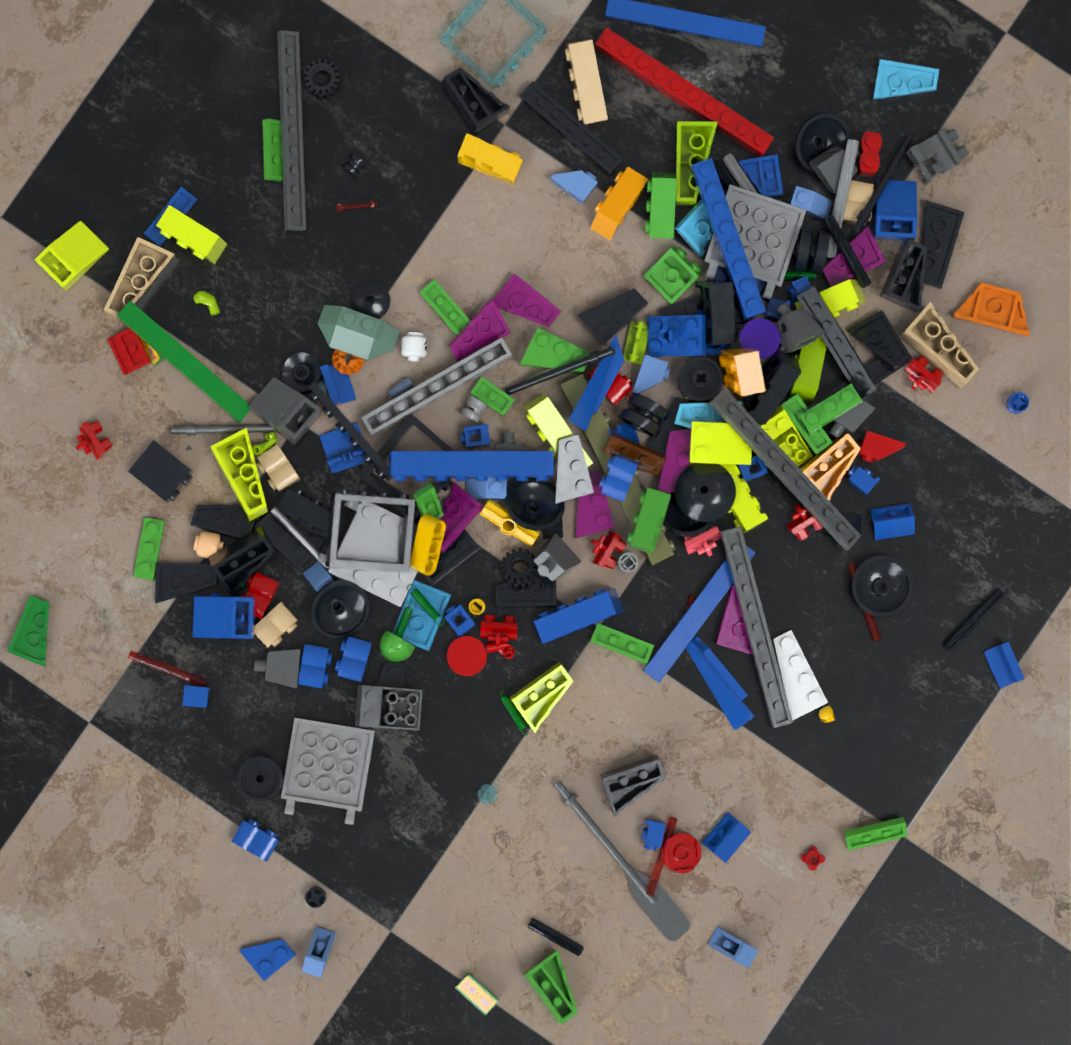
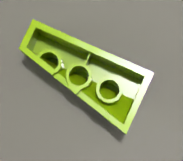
[676,121,718,206]

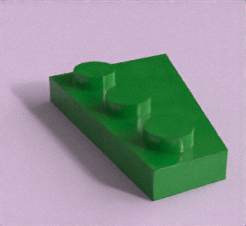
[7,595,49,667]

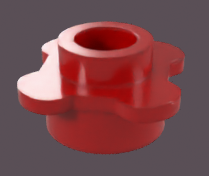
[801,846,825,871]

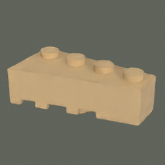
[565,39,608,124]
[104,237,175,318]
[900,302,979,389]

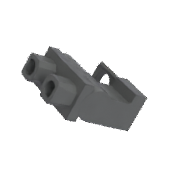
[906,129,969,185]

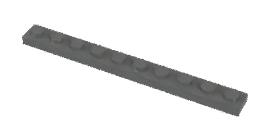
[277,30,306,231]
[709,388,861,551]
[720,526,793,728]

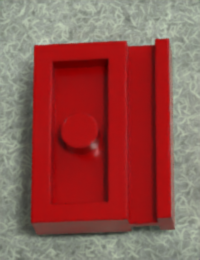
[108,328,152,375]

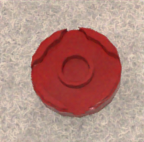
[447,636,487,676]
[661,833,701,873]

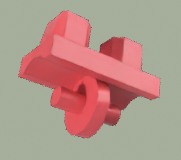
[684,526,721,557]

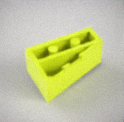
[156,205,227,264]
[795,279,866,318]
[509,662,573,733]

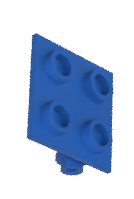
[320,423,366,474]

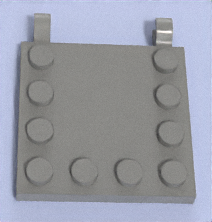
[704,184,806,299]
[317,501,418,607]
[281,718,375,825]

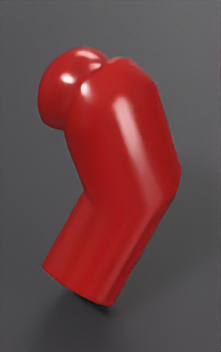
[485,641,515,659]

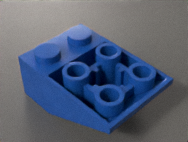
[873,179,917,241]
[193,597,256,639]

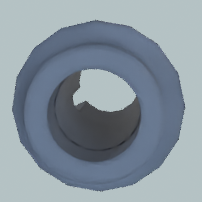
[388,377,415,399]

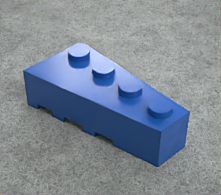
[534,589,624,644]

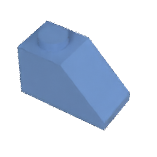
[551,170,598,205]
[790,186,833,220]
[633,355,670,394]
[466,478,507,500]
[302,927,336,978]
[708,927,759,968]

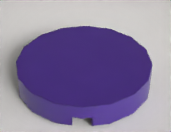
[740,318,781,359]

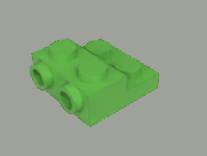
[644,246,702,305]

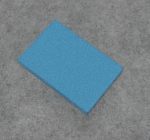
[392,580,451,651]

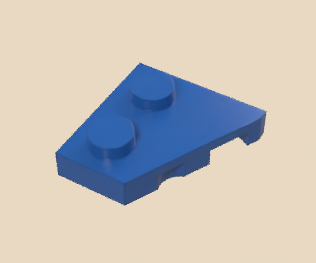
[739,154,784,197]
[240,939,296,981]

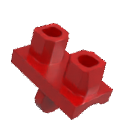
[904,356,943,394]
[76,421,112,460]
[786,505,823,541]
[590,531,627,569]
[480,615,517,647]

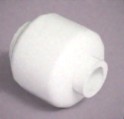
[401,332,428,362]

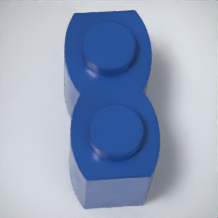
[599,453,639,502]
[335,636,372,682]
[298,644,333,688]
[231,818,279,862]

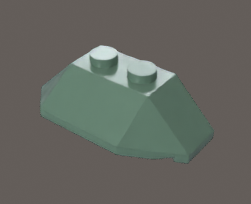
[318,305,400,361]

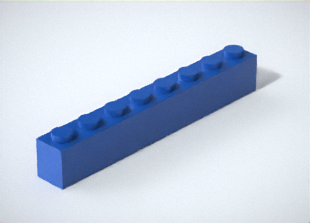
[691,158,766,321]
[389,451,554,482]

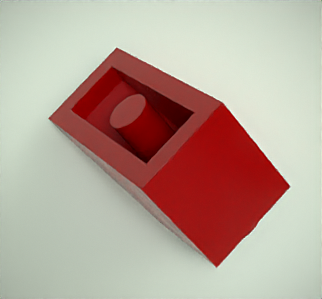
[858,431,906,463]

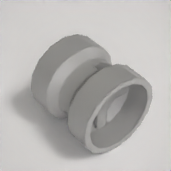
[460,396,487,423]
[618,553,639,574]

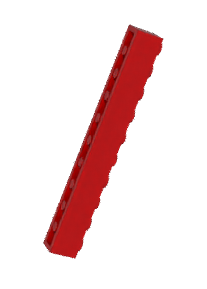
[595,27,774,157]

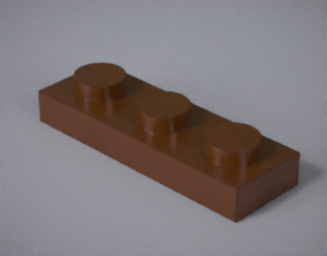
[603,433,666,476]

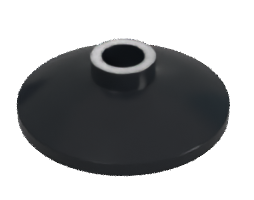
[350,281,390,319]
[282,352,322,392]

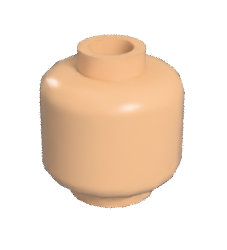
[193,531,224,559]

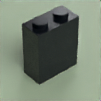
[128,440,193,503]

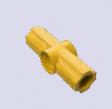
[480,499,541,547]

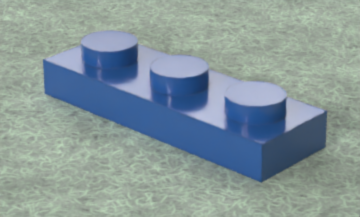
[144,187,197,247]

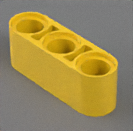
[410,514,446,576]

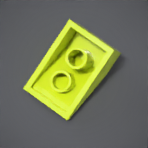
[690,421,752,465]

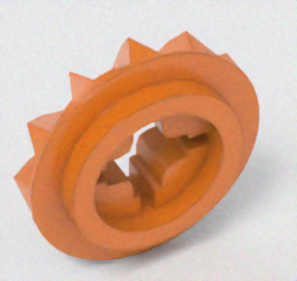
[332,349,364,375]

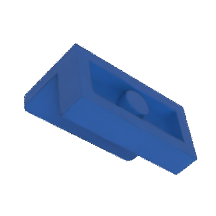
[320,364,356,406]
[871,503,915,540]
[984,642,1025,688]
[702,812,751,863]

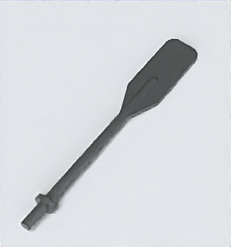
[554,780,690,941]

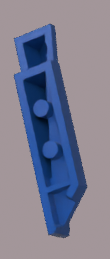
[568,336,624,431]
[686,635,754,730]

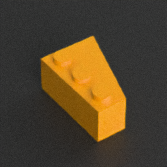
[590,167,648,241]
[800,432,861,500]

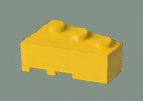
[457,133,523,185]

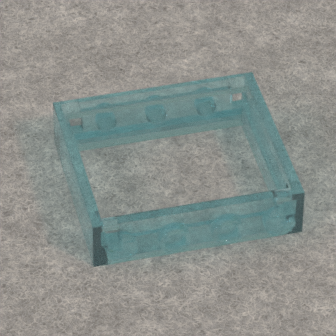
[439,0,547,90]

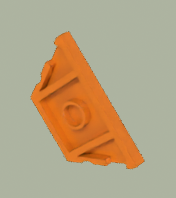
[953,282,1030,337]

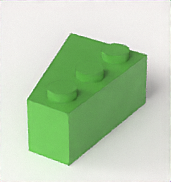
[645,172,677,239]
[520,328,590,374]
[627,488,671,554]
[522,950,578,1025]

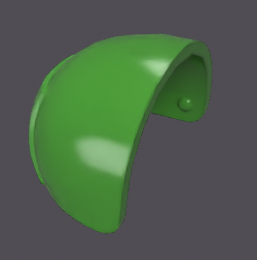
[380,630,415,663]

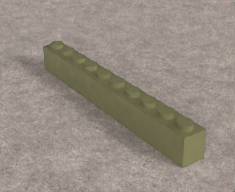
[561,374,675,566]

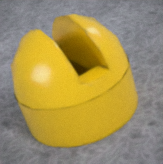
[469,598,486,615]
[819,705,835,723]

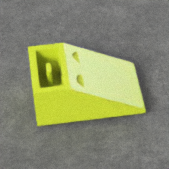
[34,221,109,292]
[754,405,813,466]

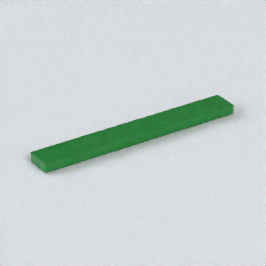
[116,301,251,423]

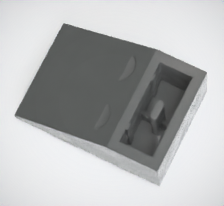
[248,377,321,445]
[355,685,422,731]

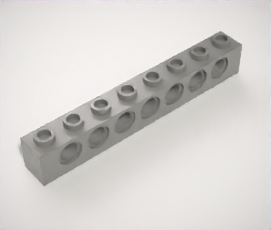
[361,337,512,438]

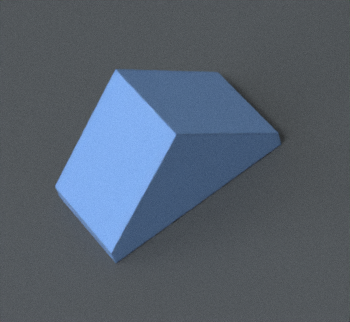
[303,561,335,592]

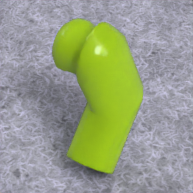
[193,291,220,316]
[252,432,278,455]

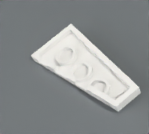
[773,630,828,721]

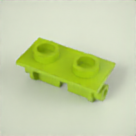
[623,321,648,365]

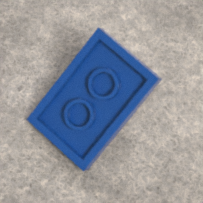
[648,315,706,357]

